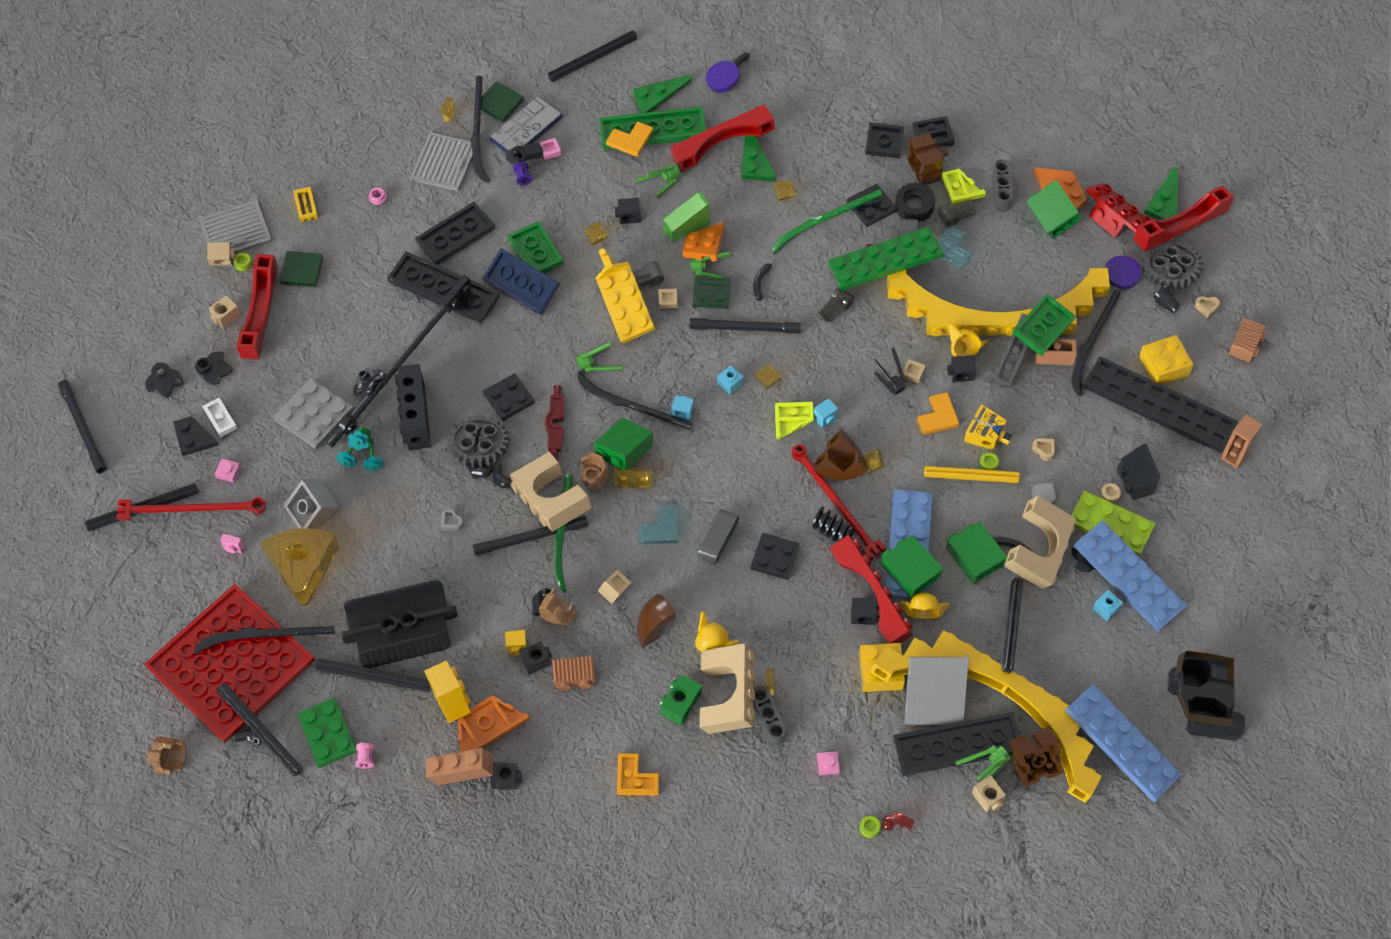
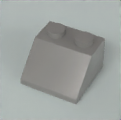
[284,479,338,534]

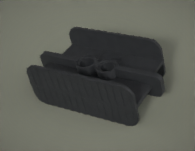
[341,580,458,668]

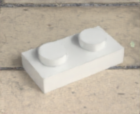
[202,398,237,437]

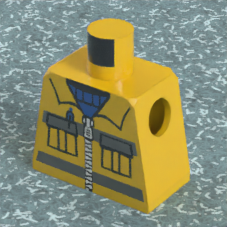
[964,404,1013,450]

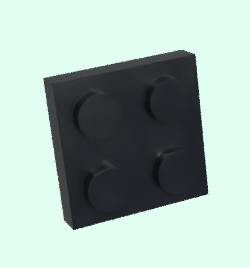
[865,122,904,159]
[847,183,897,227]
[483,373,535,421]
[751,533,800,580]

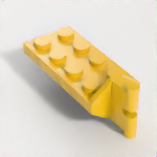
[595,249,656,344]

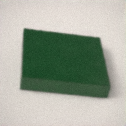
[481,81,524,122]
[279,251,323,287]

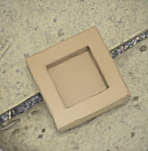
[658,289,677,309]
[903,359,926,384]

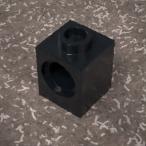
[615,197,641,224]
[947,355,977,383]
[851,597,880,625]
[519,641,552,675]
[490,762,522,790]

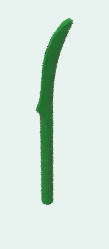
[772,189,882,254]
[554,474,573,593]

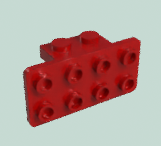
[1086,183,1151,238]

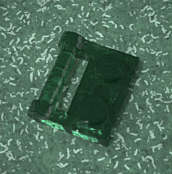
[692,276,731,309]

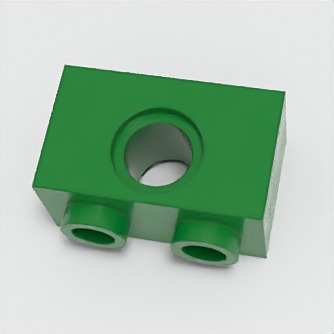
[659,674,702,726]

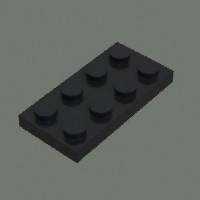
[415,202,495,265]

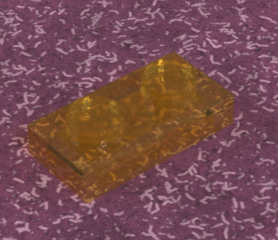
[614,468,653,489]

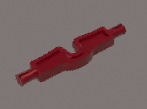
[545,385,564,461]

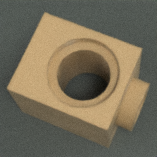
[207,242,235,266]
[209,295,241,329]
[597,569,631,604]
[972,775,1006,813]

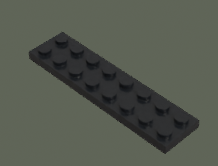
[1082,356,1238,453]

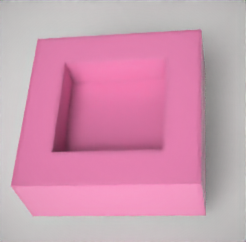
[540,138,561,160]
[215,459,241,483]
[220,533,245,554]
[817,751,840,775]

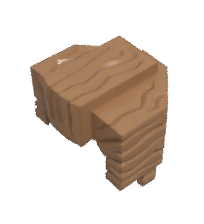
[581,452,609,492]
[539,588,577,626]
[147,736,186,775]

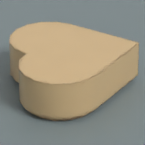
[1195,296,1220,318]
[1032,438,1055,461]

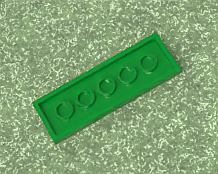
[599,107,706,150]
[828,226,944,291]

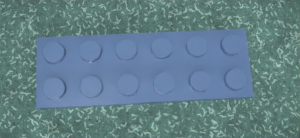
[886,489,933,600]
[1074,520,1187,632]
[1065,684,1182,802]

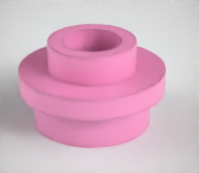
[369,188,387,205]

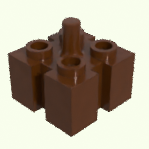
[907,133,949,185]
[1010,727,1063,787]

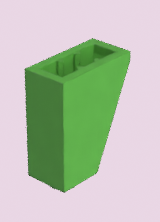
[662,191,710,242]

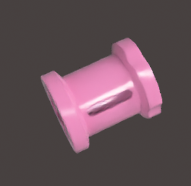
[355,743,374,769]

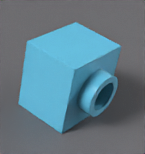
[717,365,744,395]
[671,395,694,421]
[813,398,838,428]
[1093,590,1123,622]

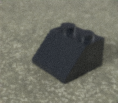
[1117,444,1161,500]

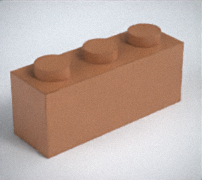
[1221,415,1262,468]
[426,748,493,785]

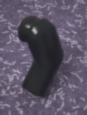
[466,463,491,478]
[492,465,512,489]
[532,588,551,616]
[234,729,263,746]

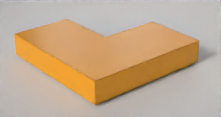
[606,122,653,157]
[917,392,959,435]
[617,753,659,796]

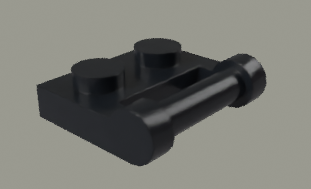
[912,116,955,146]

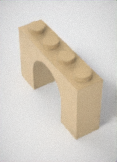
[510,452,591,532]
[1004,496,1076,589]
[700,643,755,734]

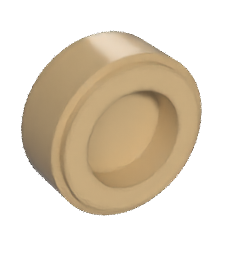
[1101,483,1121,503]

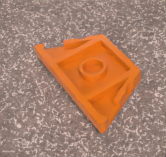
[1033,167,1087,209]
[682,222,725,262]
[457,695,530,752]

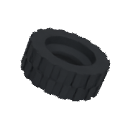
[895,182,935,223]

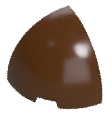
[814,428,868,480]
[637,594,676,648]

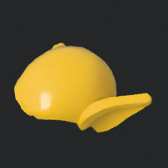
[948,322,988,357]
[899,592,950,619]
[695,611,739,652]

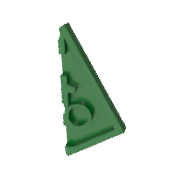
[633,75,692,113]
[741,136,775,181]
[1144,167,1178,220]

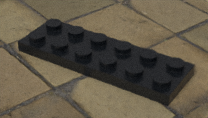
[387,251,500,324]
[893,712,1020,776]

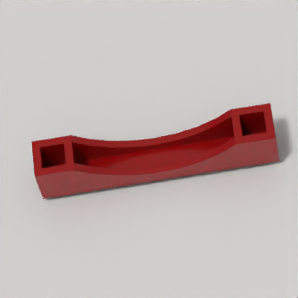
[670,104,775,172]
[1134,185,1234,252]
[236,254,278,359]
[829,535,914,644]

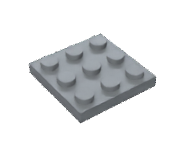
[273,378,354,450]

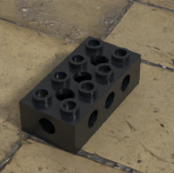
[395,364,431,450]

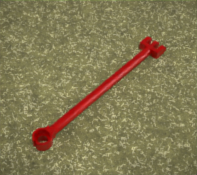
[791,444,886,560]
[116,497,266,520]

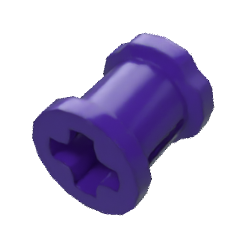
[513,161,532,185]

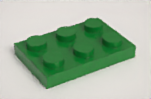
[507,221,564,273]
[1012,294,1076,356]
[297,697,357,768]

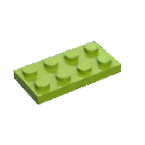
[1071,490,1156,557]

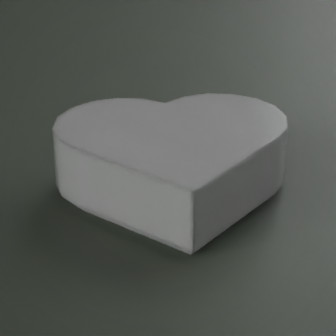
[1031,482,1056,504]
[440,508,464,531]

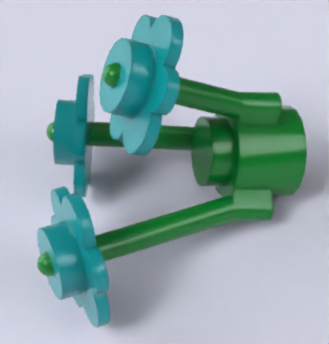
[336,427,384,472]

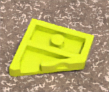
[942,169,986,204]
[775,402,814,440]

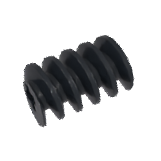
[812,506,857,542]

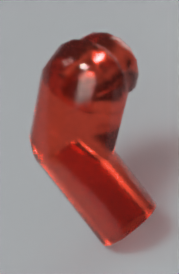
[882,813,914,831]

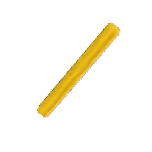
[924,466,1020,483]

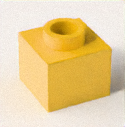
[505,630,527,655]

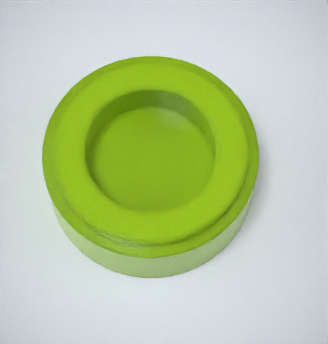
[233,253,253,271]
[979,453,999,470]
[860,816,881,838]

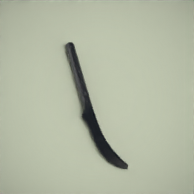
[470,75,490,182]
[1072,289,1121,397]
[577,371,693,430]
[194,626,335,654]

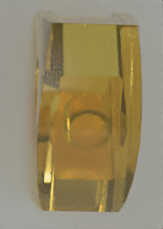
[259,528,339,606]

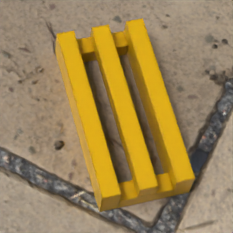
[293,187,318,223]

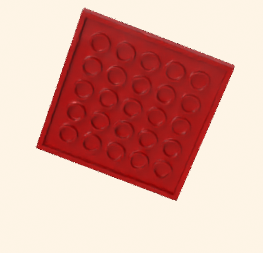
[144,584,315,744]

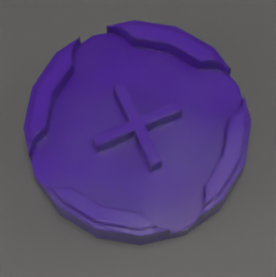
[706,61,740,93]
[1105,256,1142,289]

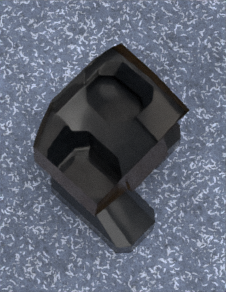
[1167,650,1245,741]

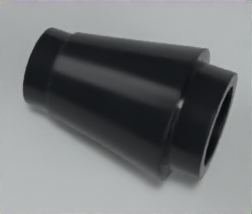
[1153,287,1180,314]

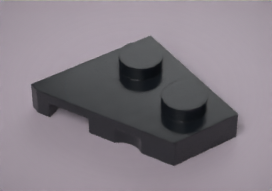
[173,416,218,456]

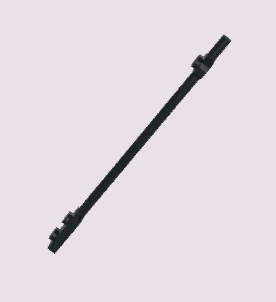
[327,274,472,448]

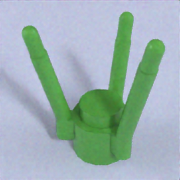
[635,164,680,197]
[691,252,731,279]
[576,342,623,373]
[956,745,1011,781]

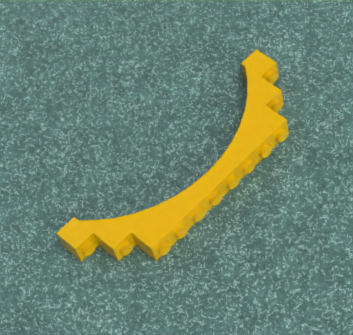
[887,268,1110,336]
[870,630,1102,803]

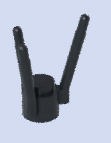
[873,348,907,395]

